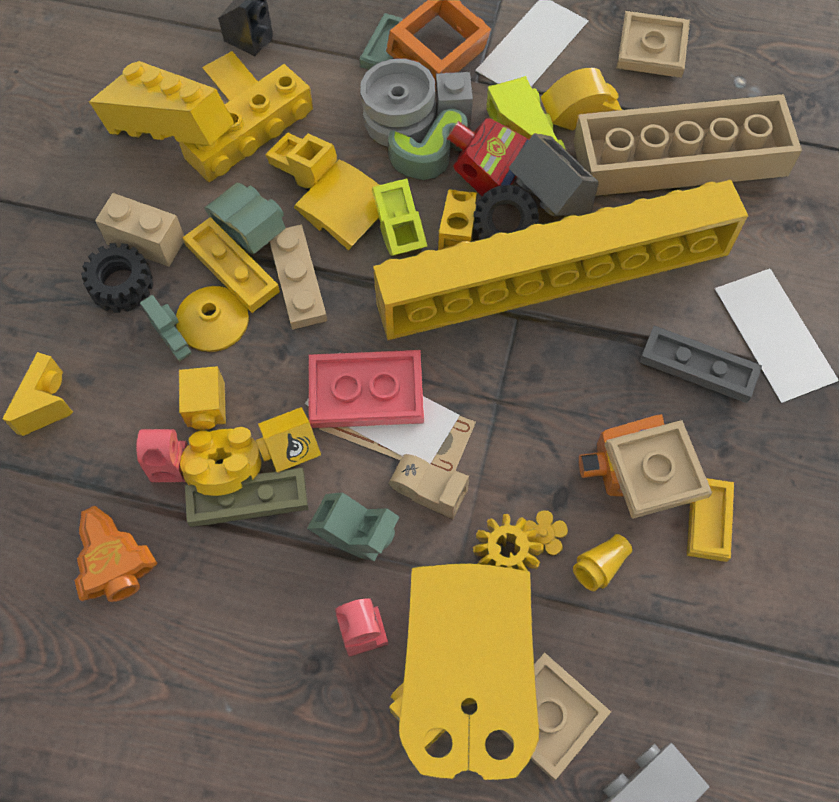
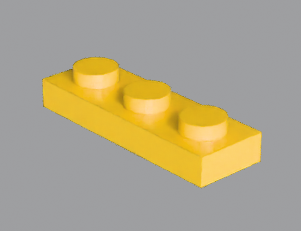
[182,217,280,313]

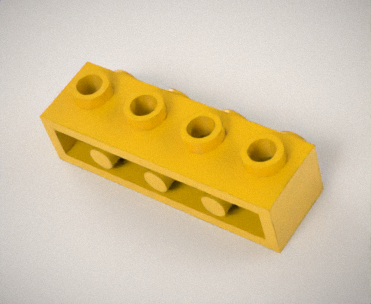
[179,64,313,183]

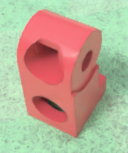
[137,429,188,482]
[335,598,389,657]

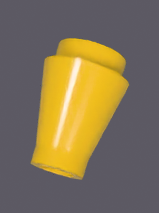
[573,534,633,591]

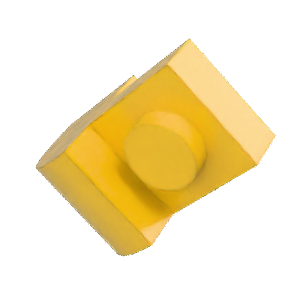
[265,132,337,188]

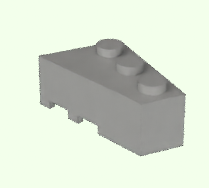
[603,743,710,802]

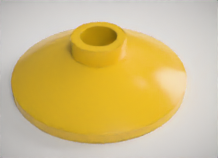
[176,286,249,352]

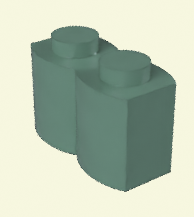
[204,182,286,254]

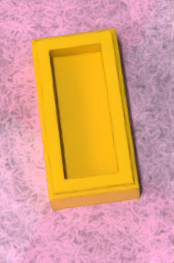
[687,478,734,562]

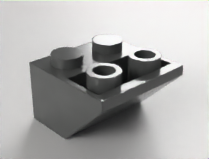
[509,133,599,216]

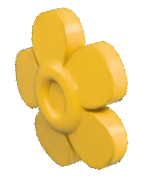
[523,510,568,556]

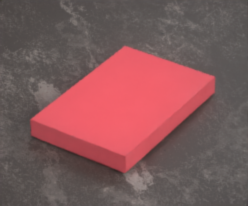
[309,350,424,428]

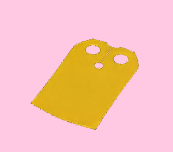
[399,564,539,780]

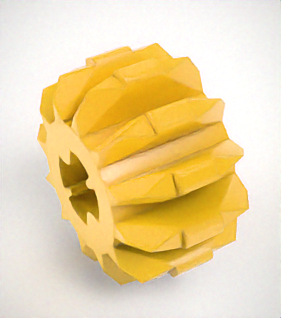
[473,514,543,571]

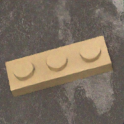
[270,224,327,330]

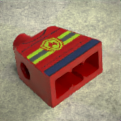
[446,118,529,196]

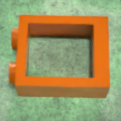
[386,0,491,92]

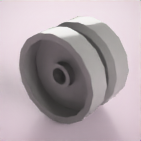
[360,59,436,146]

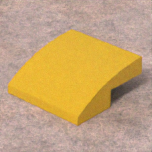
[294,159,379,251]

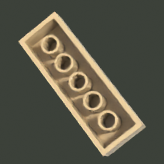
[573,94,802,196]

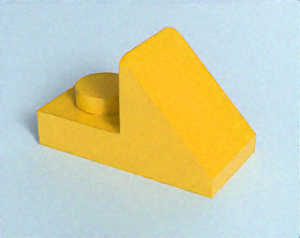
[2,352,73,436]

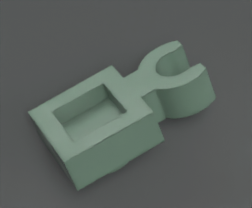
[140,295,192,362]

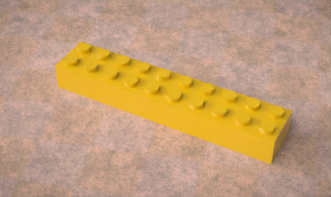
[373,180,748,341]

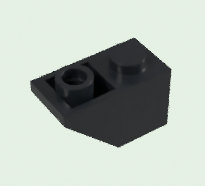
[218,0,273,56]

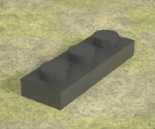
[639,325,762,403]

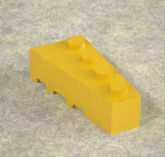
[88,61,235,145]

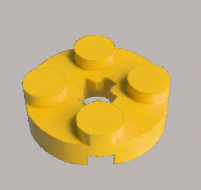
[180,427,262,496]

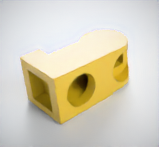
[438,189,477,250]

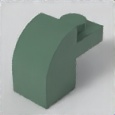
[307,492,399,561]

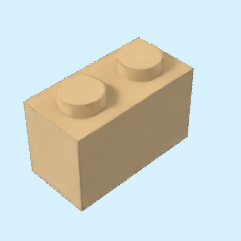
[95,193,184,267]

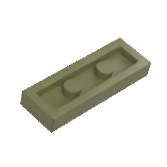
[184,468,309,527]

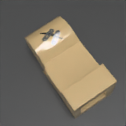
[389,454,469,519]

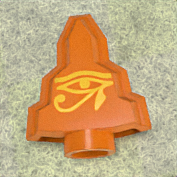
[74,506,158,602]

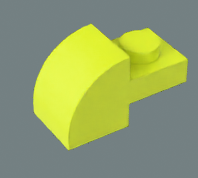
[372,179,427,256]

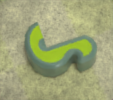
[388,108,468,180]

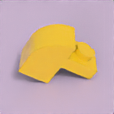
[540,68,622,131]

